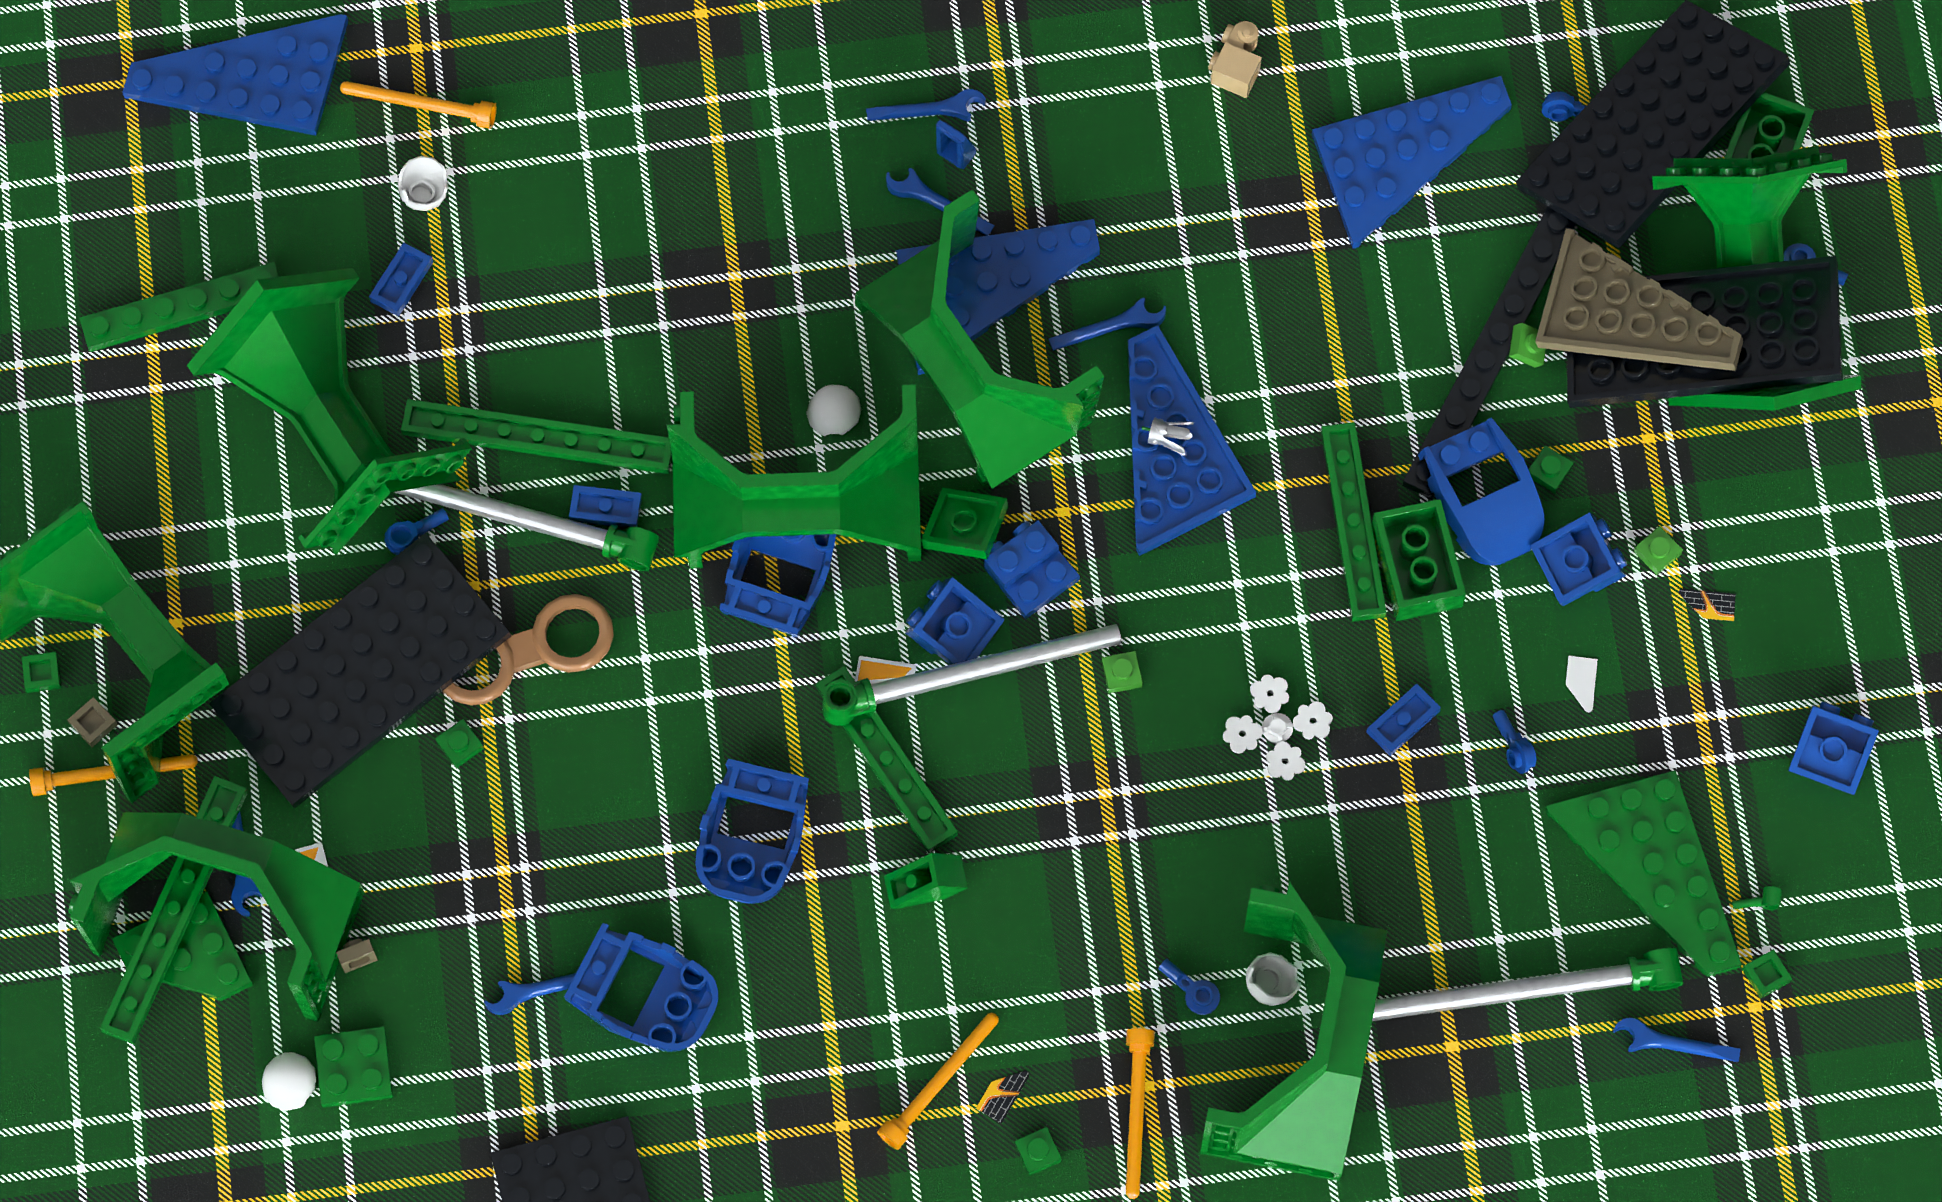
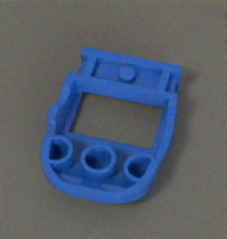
[1418,417,1545,566]
[720,534,836,638]
[695,759,809,904]
[564,923,718,1052]

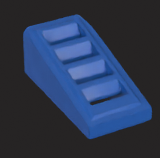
[936,120,977,170]

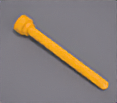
[340,81,497,129]
[29,754,198,797]
[877,1013,999,1150]
[1126,1028,1155,1199]

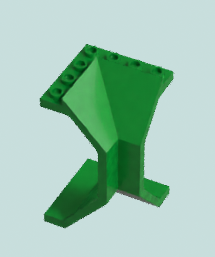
[1652,145,1862,411]
[854,189,1104,489]
[187,268,472,555]
[667,384,921,569]
[0,501,229,803]
[68,812,365,1022]
[1200,881,1387,1182]

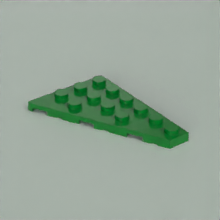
[1545,770,1742,977]

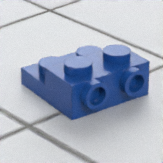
[1530,512,1627,606]
[984,520,1080,620]
[905,577,1005,665]
[1788,701,1879,795]

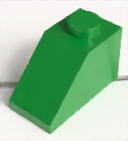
[884,853,968,909]

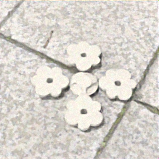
[1223,675,1333,781]

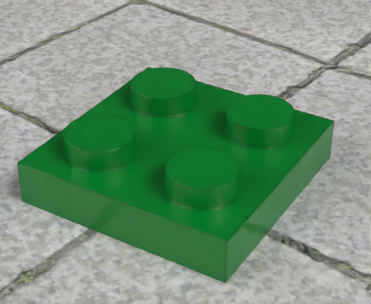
[921,487,1009,560]
[314,1026,393,1108]

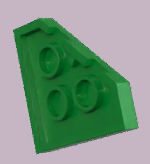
[112,892,253,1001]

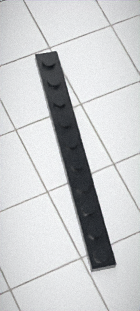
[1402,206,1577,500]

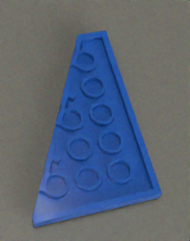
[122,14,348,136]
[1312,76,1512,249]
[896,219,1100,375]
[1128,325,1256,556]

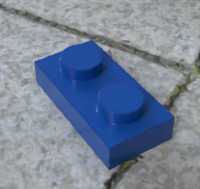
[369,242,433,317]
[569,485,642,528]
[1366,684,1441,756]

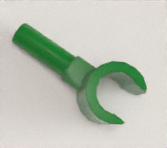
[1732,886,1782,911]

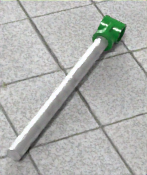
[394,484,660,571]
[822,624,1121,726]
[1372,948,1684,1021]

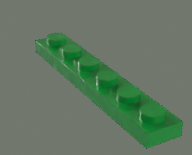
[79,262,279,352]
[1321,422,1387,622]
[815,666,958,853]

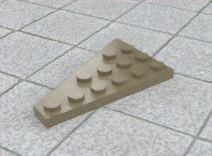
[1535,228,1743,371]

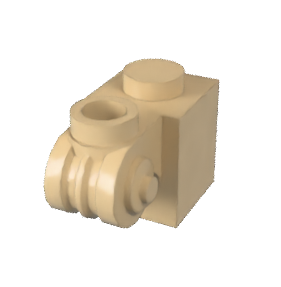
[1208,21,1262,98]

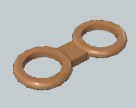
[442,594,614,706]

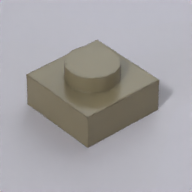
[67,697,118,747]
[336,939,378,973]

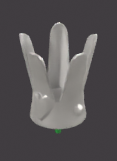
[1141,417,1194,456]

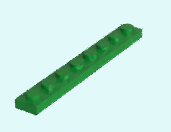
[401,399,672,474]
[100,776,248,1045]

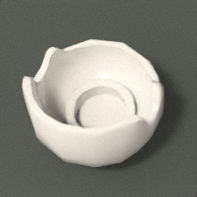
[398,156,448,211]
[806,384,862,436]
[1246,952,1301,1006]
[262,1052,316,1111]

